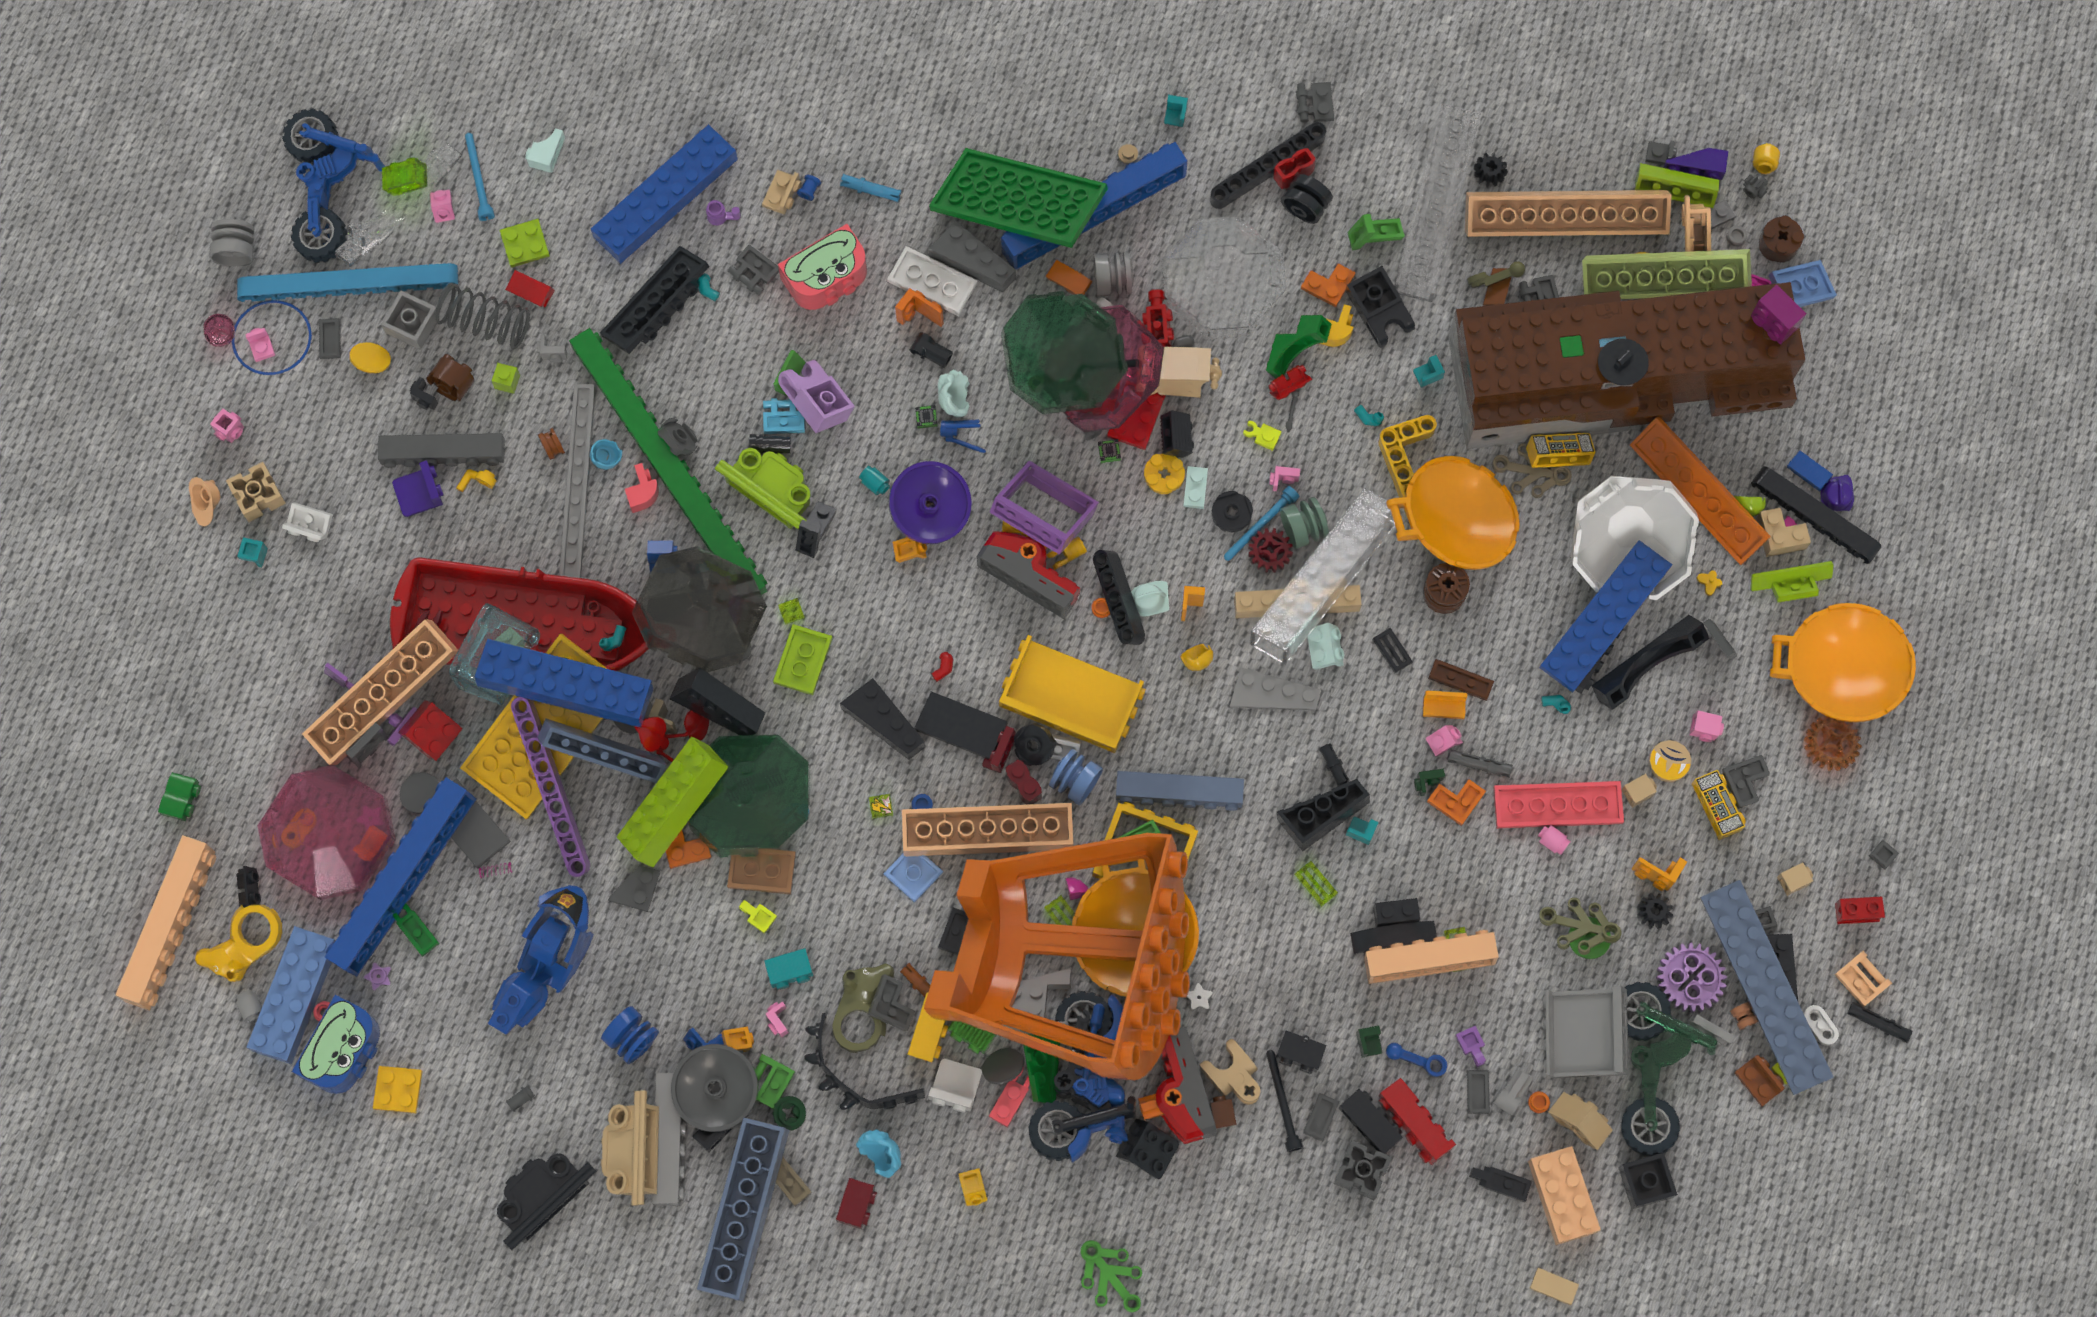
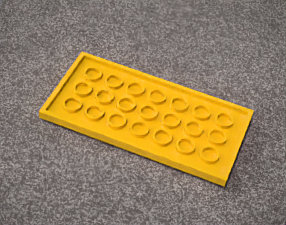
[460,634,607,820]

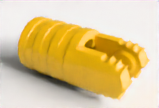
[1046,537,1087,570]

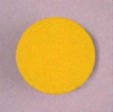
[349,342,391,373]

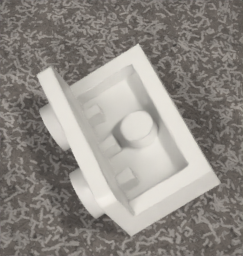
[282,502,333,542]

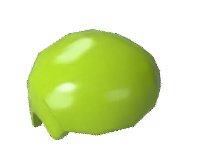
[1734,495,1766,516]

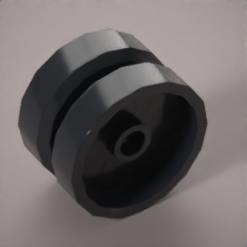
[1281,174,1333,224]

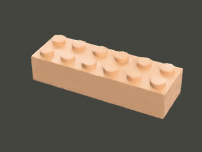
[1364,930,1499,984]

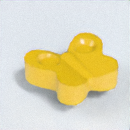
[1696,570,1722,596]

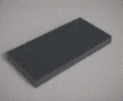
[914,691,1008,760]

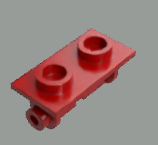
[1268,365,1312,400]

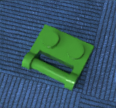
[755,1054,795,1110]

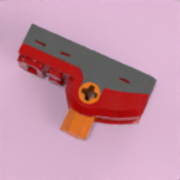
[977,531,1080,619]
[1138,1026,1217,1145]

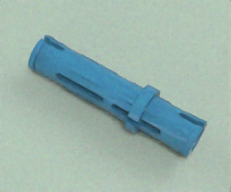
[840,174,902,202]

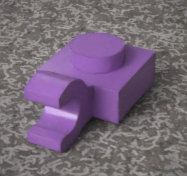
[1455,1026,1486,1067]

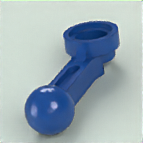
[1386,1043,1447,1077]

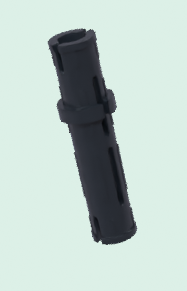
[1847,1002,1913,1043]

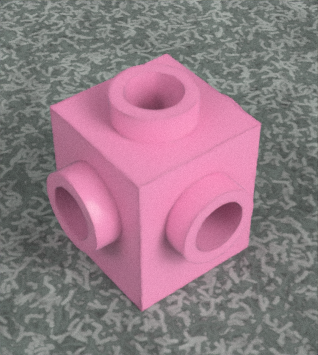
[210,408,244,443]

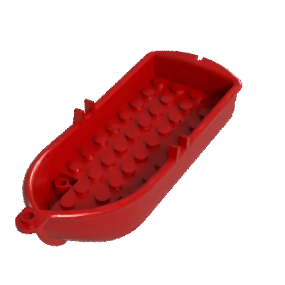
[390,557,677,672]

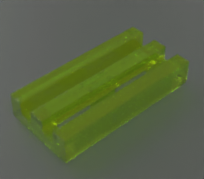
[1294,861,1338,907]
[1044,895,1075,926]

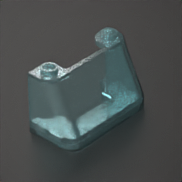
[449,603,540,705]

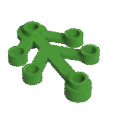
[1080,1240,1142,1313]

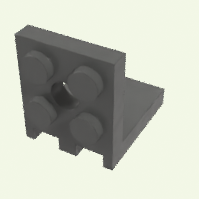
[346,722,388,768]

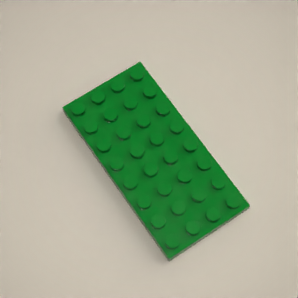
[929,148,1108,248]

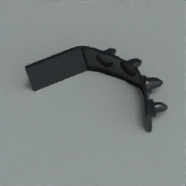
[804,1013,925,1110]

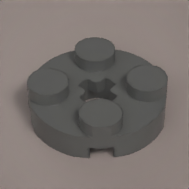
[658,418,698,456]

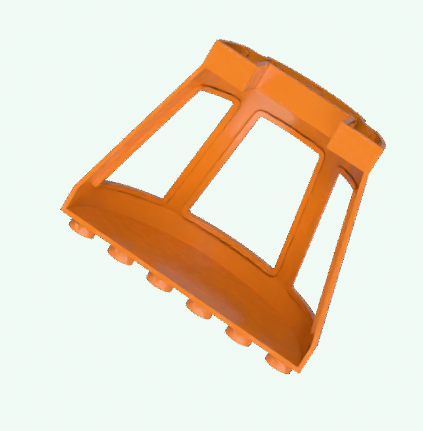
[924,833,1190,1080]

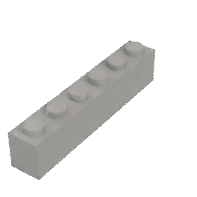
[652,1073,686,1206]

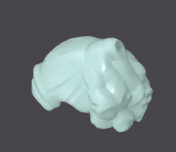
[938,369,970,417]

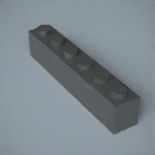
[378,433,505,468]

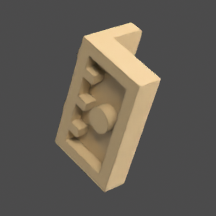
[762,170,802,215]

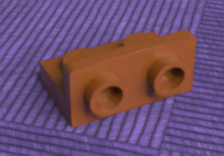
[1734,1054,1785,1107]

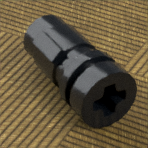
[749,434,791,455]

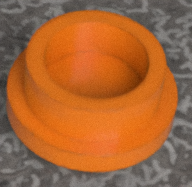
[1092,598,1110,618]
[1528,1091,1550,1113]

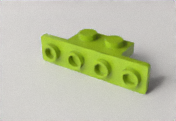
[1750,561,1834,602]

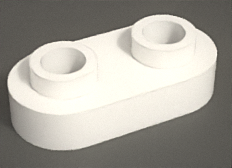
[1803,1005,1839,1046]

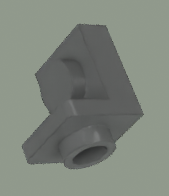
[1645,140,1677,165]

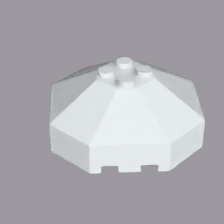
[1570,476,1699,600]

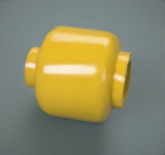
[1753,143,1780,174]

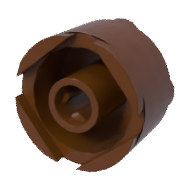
[1759,215,1804,263]
[426,354,475,402]

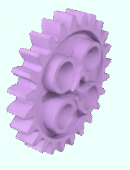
[1656,943,1727,1013]

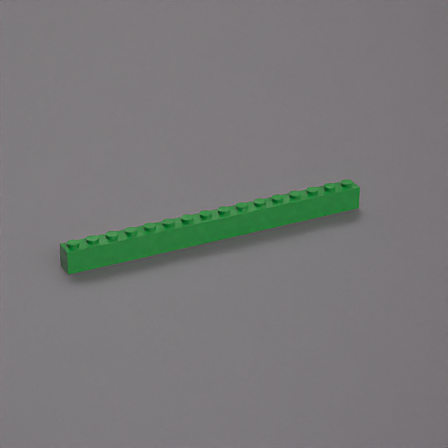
[569,328,768,605]

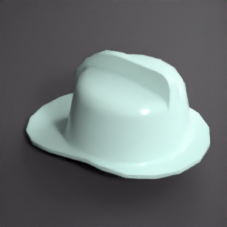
[1131,581,1169,617]

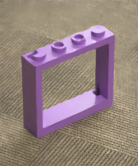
[989,461,1099,555]

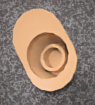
[189,477,220,526]

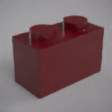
[836,1178,878,1230]

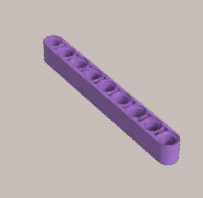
[511,697,590,877]

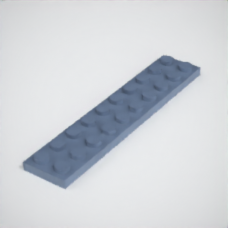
[1700,880,1834,1095]

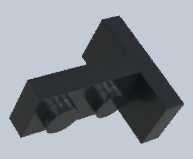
[795,501,837,558]

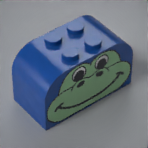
[292,995,380,1094]

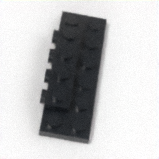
[600,246,710,354]

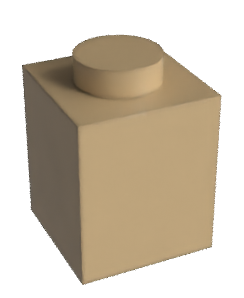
[1621,774,1657,808]
[1777,863,1813,896]

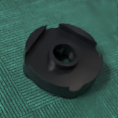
[1211,491,1253,532]
[1014,723,1056,766]

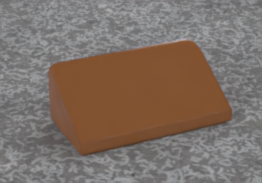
[1483,268,1512,306]

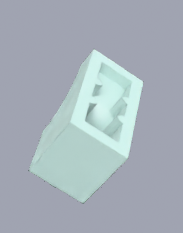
[526,128,565,173]

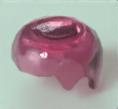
[203,313,235,347]

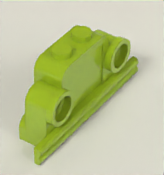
[714,448,811,529]

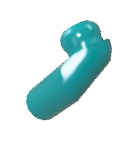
[697,273,720,302]
[1354,405,1384,426]

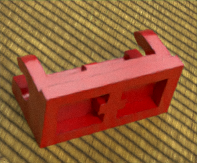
[505,270,555,307]

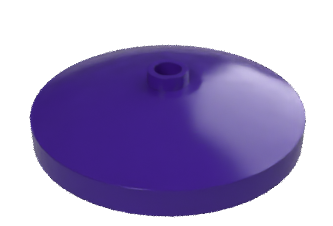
[888,461,972,544]

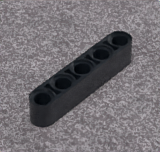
[1093,550,1145,645]

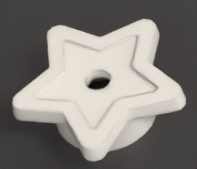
[1187,983,1213,1010]

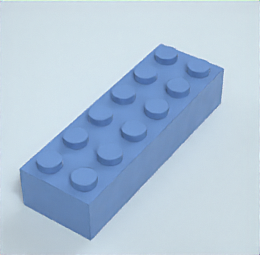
[247,926,336,1065]

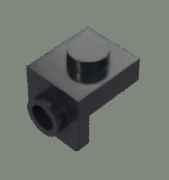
[410,377,438,410]

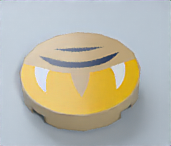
[1648,740,1692,782]

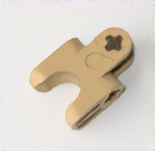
[1199,1039,1260,1105]

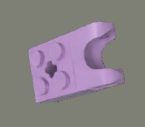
[778,360,855,433]

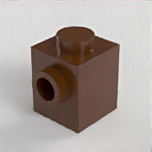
[1209,1095,1237,1129]

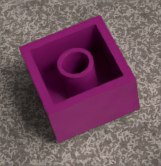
[1751,285,1807,345]

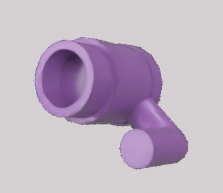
[706,200,741,226]

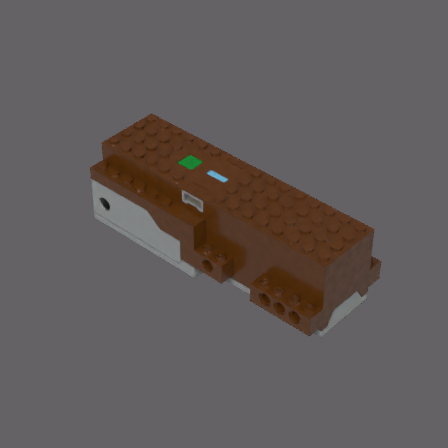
[1448,282,1806,449]

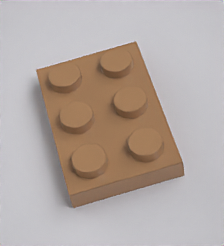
[727,845,796,894]

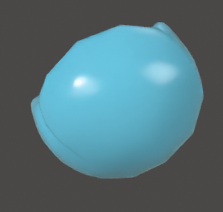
[590,439,623,470]

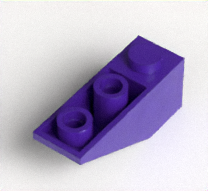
[1663,148,1729,180]

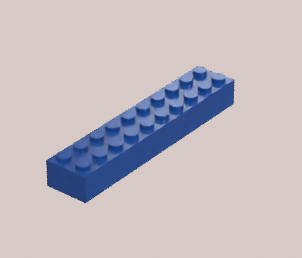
[1001,142,1188,270]
[325,777,477,977]

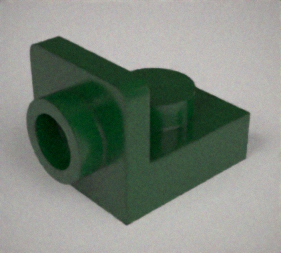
[1414,768,1445,796]

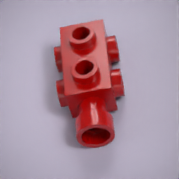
[1142,289,1174,349]

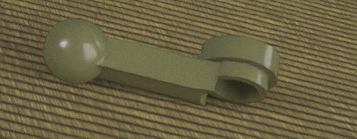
[1467,261,1525,288]

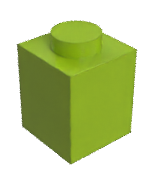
[492,363,520,394]

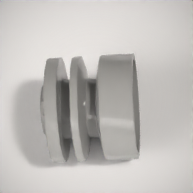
[209,219,255,266]
[1094,252,1134,296]

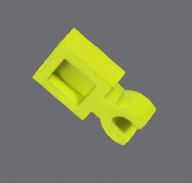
[1243,421,1282,451]

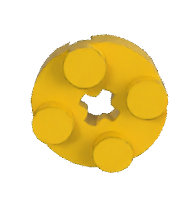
[1144,453,1185,494]

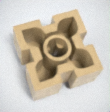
[226,462,286,522]

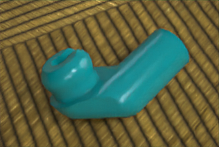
[599,625,627,651]
[1541,695,1571,714]

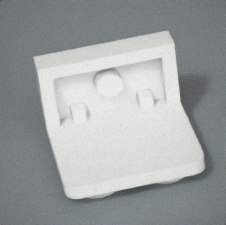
[928,1059,982,1113]

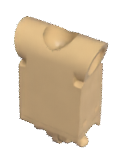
[1137,344,1222,398]

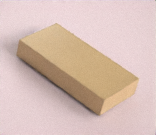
[1530,1268,1579,1306]

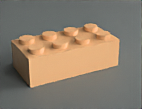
[1528,1146,1601,1245]

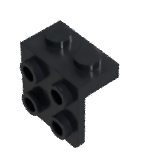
[1116,1119,1179,1179]

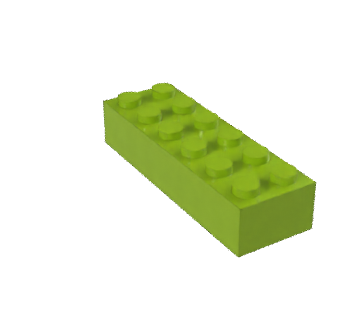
[617,736,728,867]

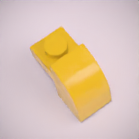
[1319,304,1354,347]

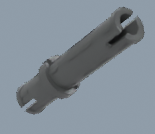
[1448,749,1513,778]

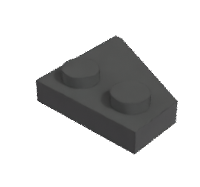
[608,865,660,912]

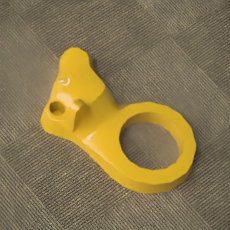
[195,905,282,982]

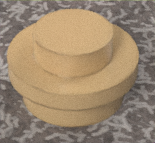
[1118,144,1138,164]

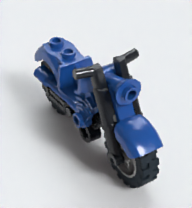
[1028,991,1136,1163]

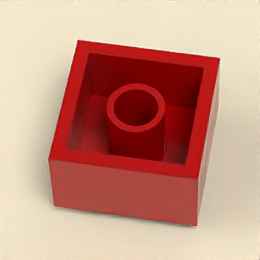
[398,700,463,761]

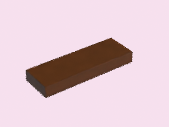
[1428,659,1494,701]

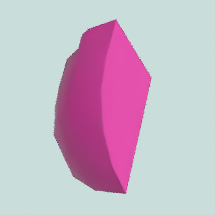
[1065,878,1088,900]

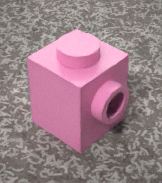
[1689,711,1724,742]

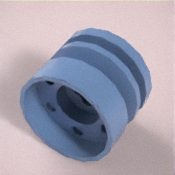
[1049,749,1103,805]

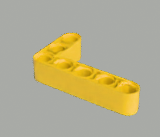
[1378,415,1437,519]

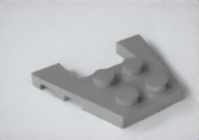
[1003,969,1072,1033]

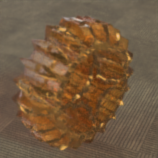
[1804,716,1862,771]

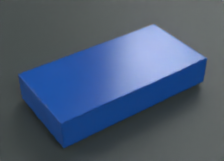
[1787,451,1833,492]

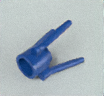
[940,419,986,453]

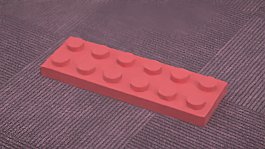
[1493,781,1624,829]

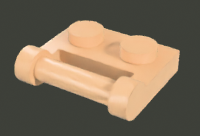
[1834,951,1892,1007]

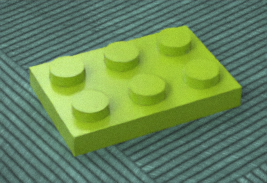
[773,624,833,695]

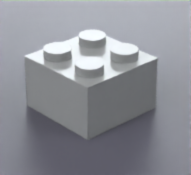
[381,290,440,350]

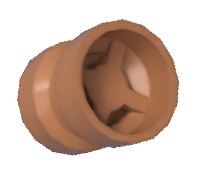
[1730,1002,1758,1030]

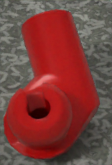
[931,652,954,682]

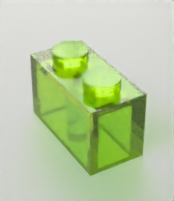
[382,157,428,196]

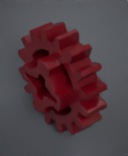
[1248,528,1293,573]

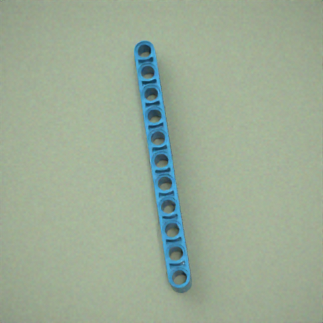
[237,263,458,302]

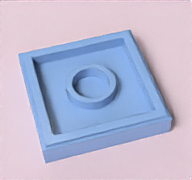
[883,854,943,903]

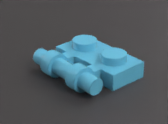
[763,398,805,434]

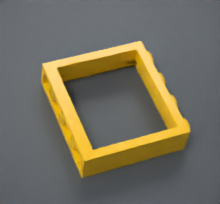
[1092,802,1198,879]

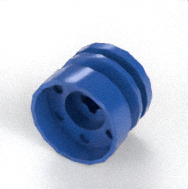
[601,1006,659,1064]

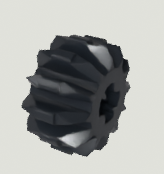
[1473,152,1508,187]
[1637,893,1673,929]

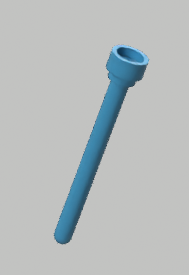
[465,133,495,221]
[1224,486,1300,561]

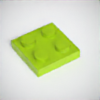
[499,218,550,268]

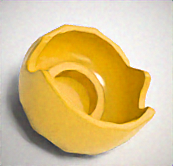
[1180,644,1213,671]

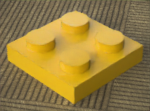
[373,1066,423,1114]

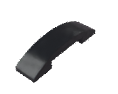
[1350,921,1437,954]

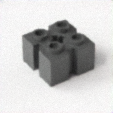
[1334,1140,1392,1200]

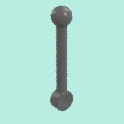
[1286,390,1299,430]

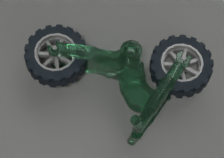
[1621,982,1717,1156]

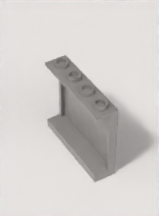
[1543,986,1629,1078]

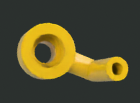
[456,469,497,492]

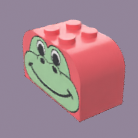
[778,224,867,310]

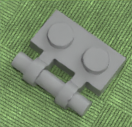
[1687,1014,1735,1045]

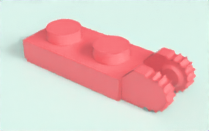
[989,1067,1030,1128]

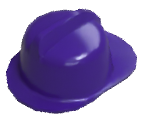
[1820,474,1854,511]

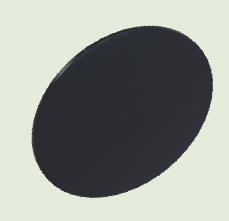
[1598,339,1649,386]

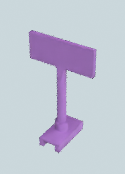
[324,663,417,746]

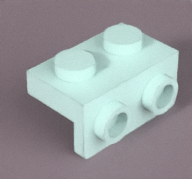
[1306,623,1344,670]

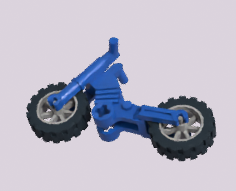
[282,108,385,263]

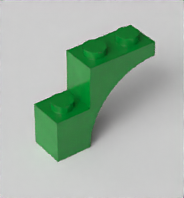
[1266,315,1332,379]

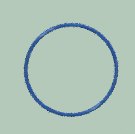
[232,300,312,375]

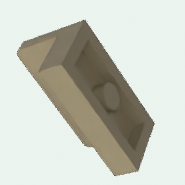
[648,698,678,734]

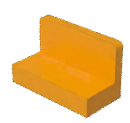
[1181,586,1205,621]
[1423,690,1468,719]

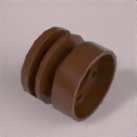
[1423,563,1470,614]

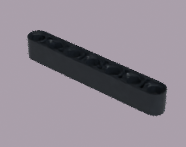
[1210,122,1326,209]
[1751,466,1882,564]

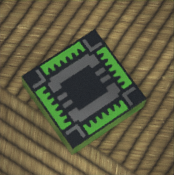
[915,405,938,429]
[1098,439,1121,463]

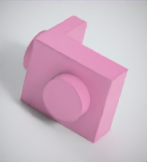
[430,189,455,223]
[1425,725,1463,756]
[765,1002,788,1038]

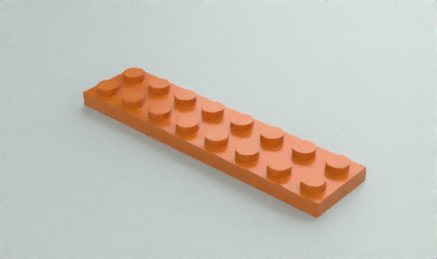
[1630,417,1771,565]

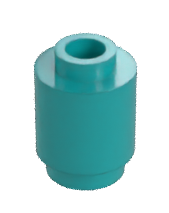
[859,466,890,495]

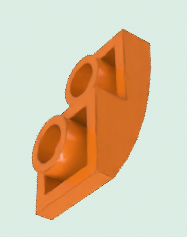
[1046,260,1092,299]

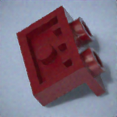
[982,726,1016,773]

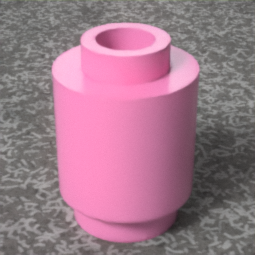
[1538,825,1571,855]

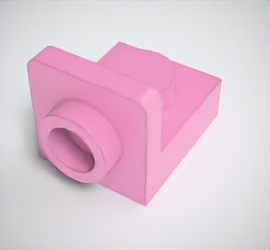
[245,328,276,362]
[1269,466,1300,491]

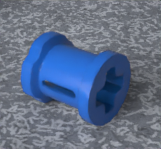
[797,174,821,201]

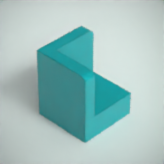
[1164,95,1188,127]
[1413,355,1445,388]
[237,537,268,568]
[1346,817,1379,845]

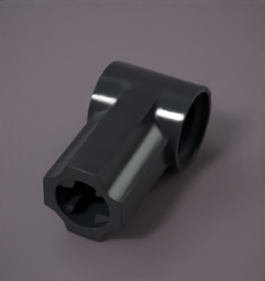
[909,332,953,368]

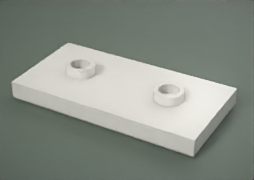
[887,246,978,316]

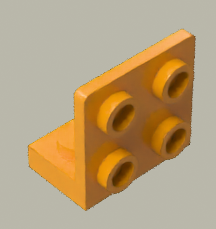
[1632,857,1687,891]

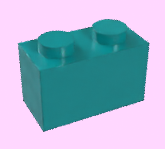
[764,948,813,990]

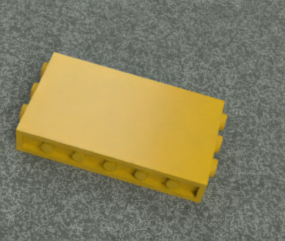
[999,635,1146,753]

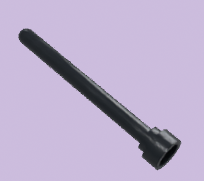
[1266,1050,1304,1152]

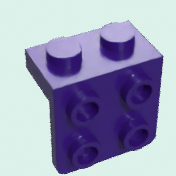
[392,460,444,517]

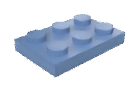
[1768,260,1837,307]

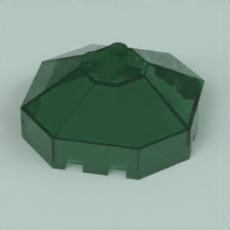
[1001,291,1128,415]
[688,735,810,857]

